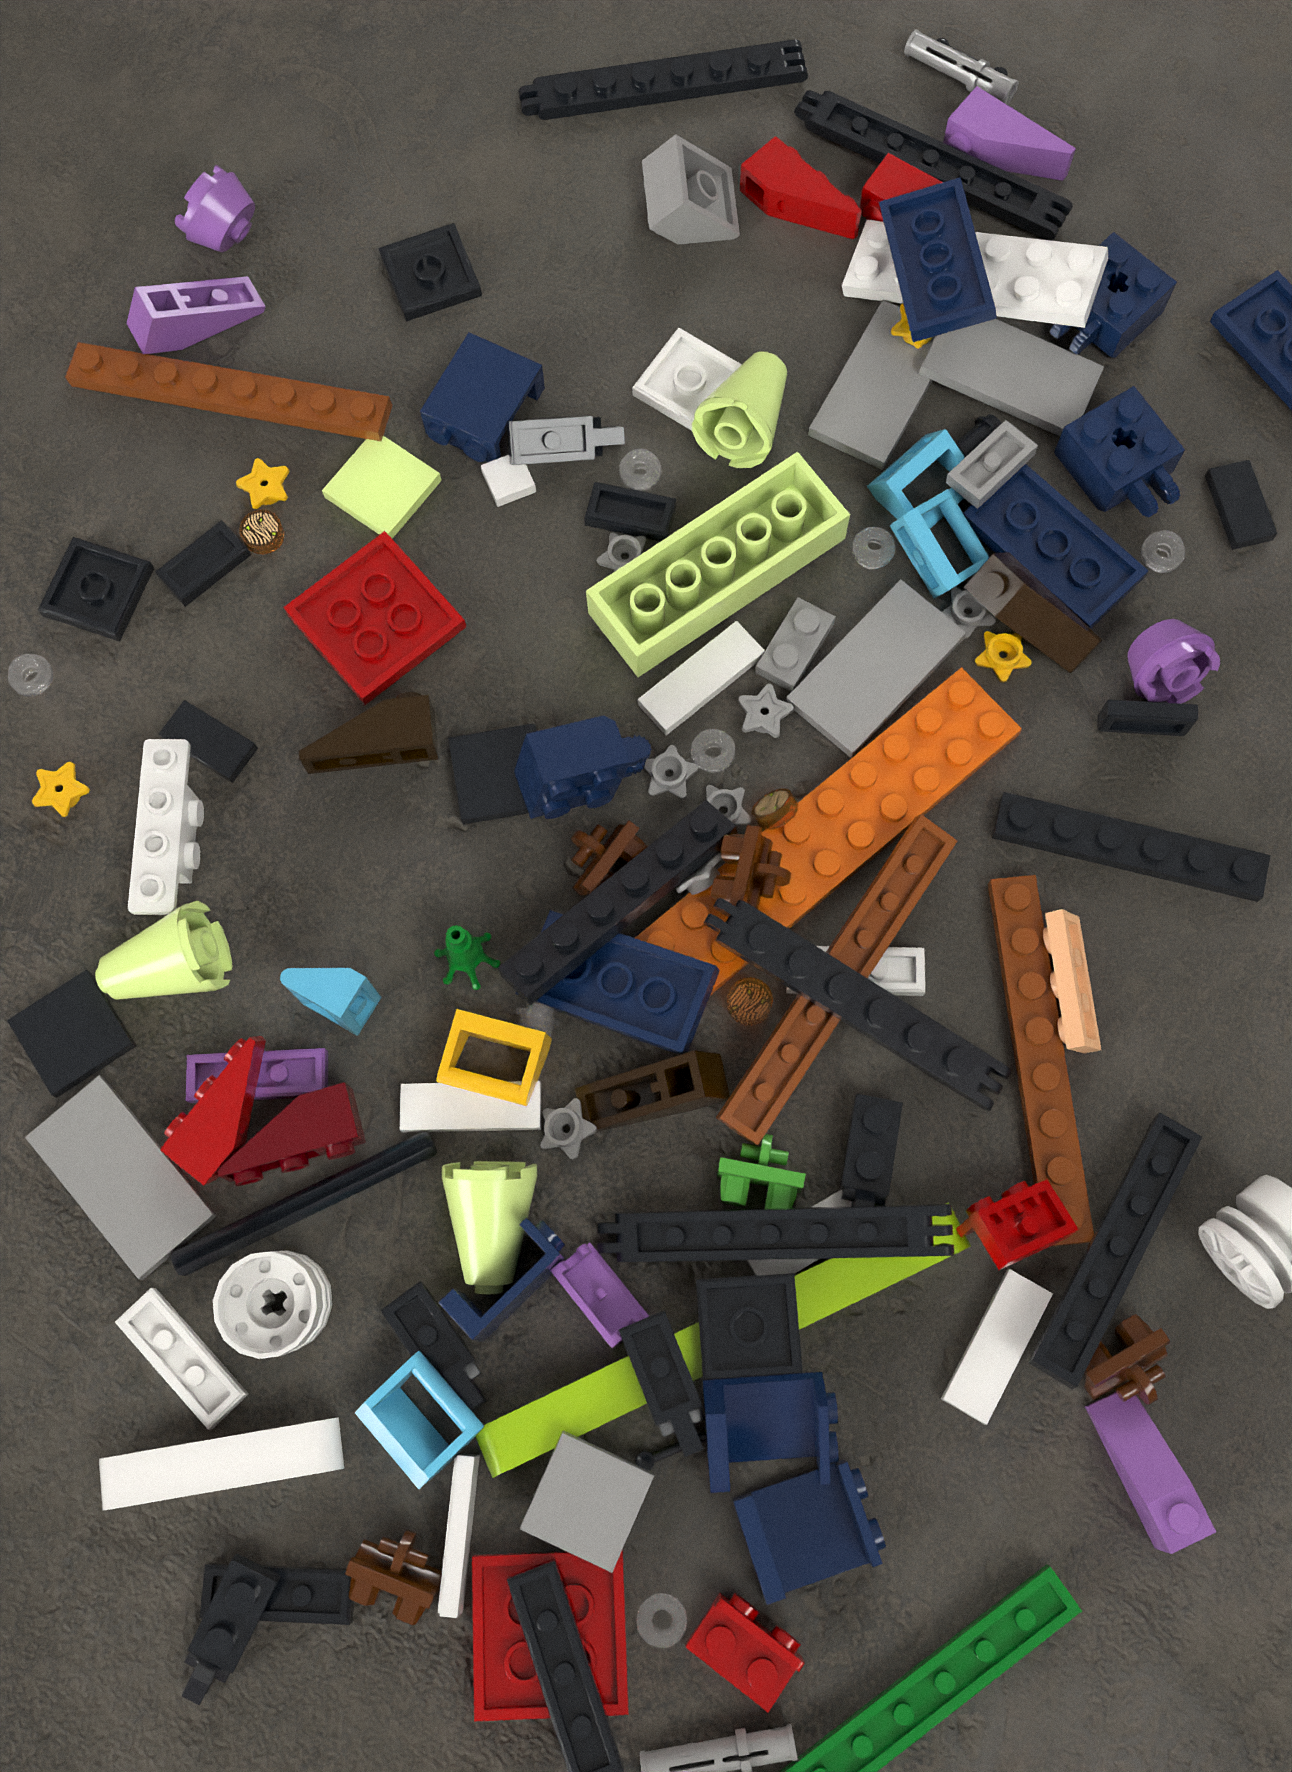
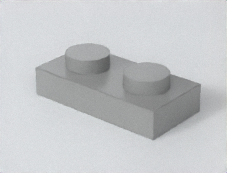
[946,420,1038,509]
[755,597,836,692]

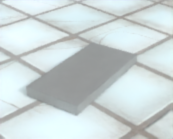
[808,300,935,470]
[918,319,1104,436]
[786,579,967,758]
[25,1075,217,1280]

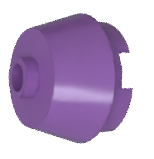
[175,165,255,252]
[1127,619,1220,704]

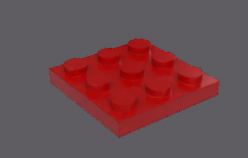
[283,531,467,705]
[472,1549,629,1722]

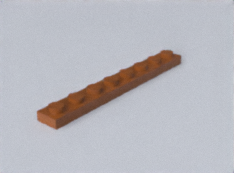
[65,342,393,442]
[716,814,957,1145]
[988,875,1094,1247]

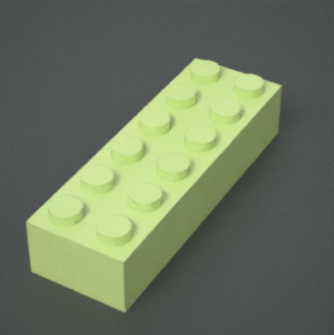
[586,452,850,677]

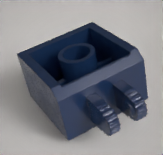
[1050,232,1177,358]
[1054,386,1185,518]
[514,715,652,819]

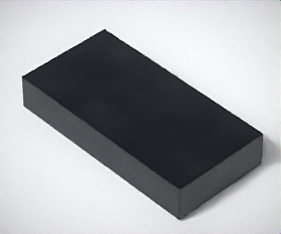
[1205,460,1277,550]
[584,482,676,541]
[155,520,251,607]
[158,700,258,783]
[1097,700,1198,736]

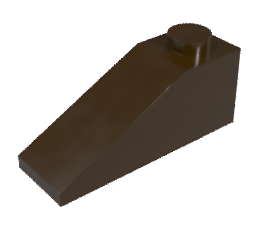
[964,552,1102,673]
[299,692,439,774]
[575,1050,730,1132]

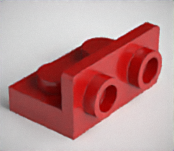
[956,1179,1079,1270]
[685,1593,805,1713]

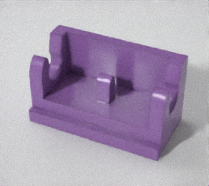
[550,1243,649,1349]

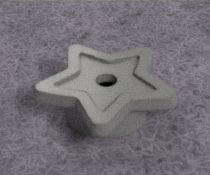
[596,532,646,572]
[942,587,996,639]
[738,684,794,738]
[644,745,699,799]
[706,785,752,825]
[676,852,722,895]
[540,1098,597,1159]

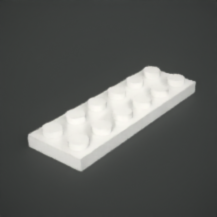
[842,220,1108,328]

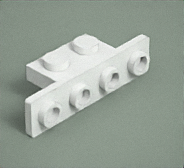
[128,739,204,915]

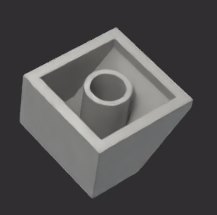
[642,134,740,244]

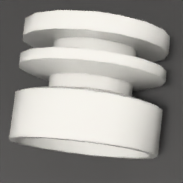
[1198,1175,1292,1309]
[213,1250,332,1359]

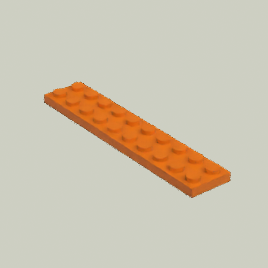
[635,667,1022,996]

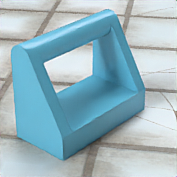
[867,429,965,529]
[890,489,990,599]
[280,968,382,1036]
[355,1351,485,1489]

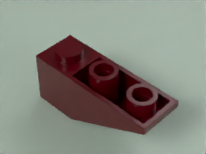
[217,1082,366,1186]

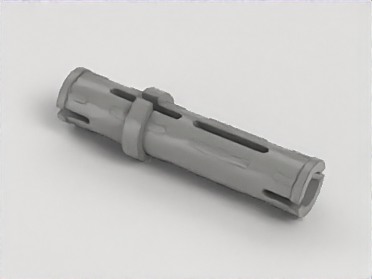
[904,29,1019,105]
[640,1724,798,1772]

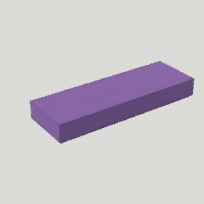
[186,1048,328,1103]

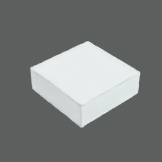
[481,455,536,507]

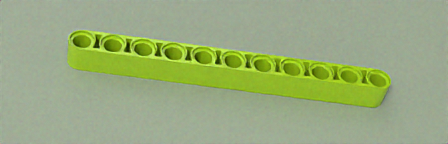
[475,1202,971,1478]

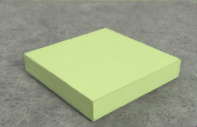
[322,436,442,539]

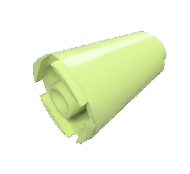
[692,352,787,468]
[95,901,232,999]
[442,1161,537,1294]

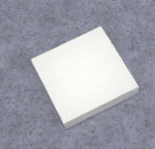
[632,328,742,431]

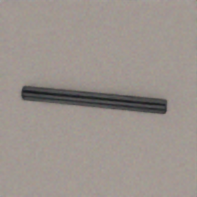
[171,1132,437,1276]

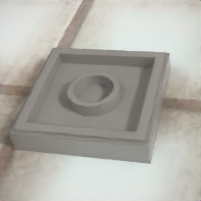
[520,1431,654,1573]

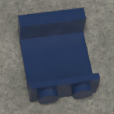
[420,332,545,462]
[439,1218,566,1342]
[703,1372,839,1493]
[732,1460,886,1605]

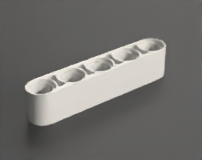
[99,1418,344,1511]

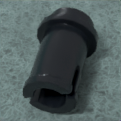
[955,414,1002,457]

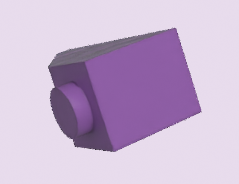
[943,86,1076,181]
[126,276,266,354]
[1085,1392,1216,1554]

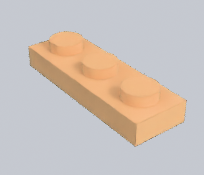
[1043,909,1101,1053]

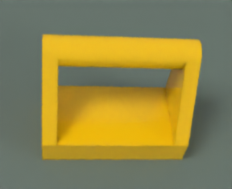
[437,1009,552,1106]

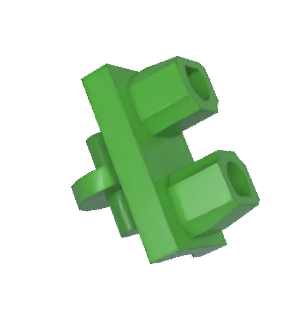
[717,1134,806,1209]

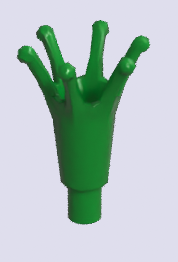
[434,925,501,990]

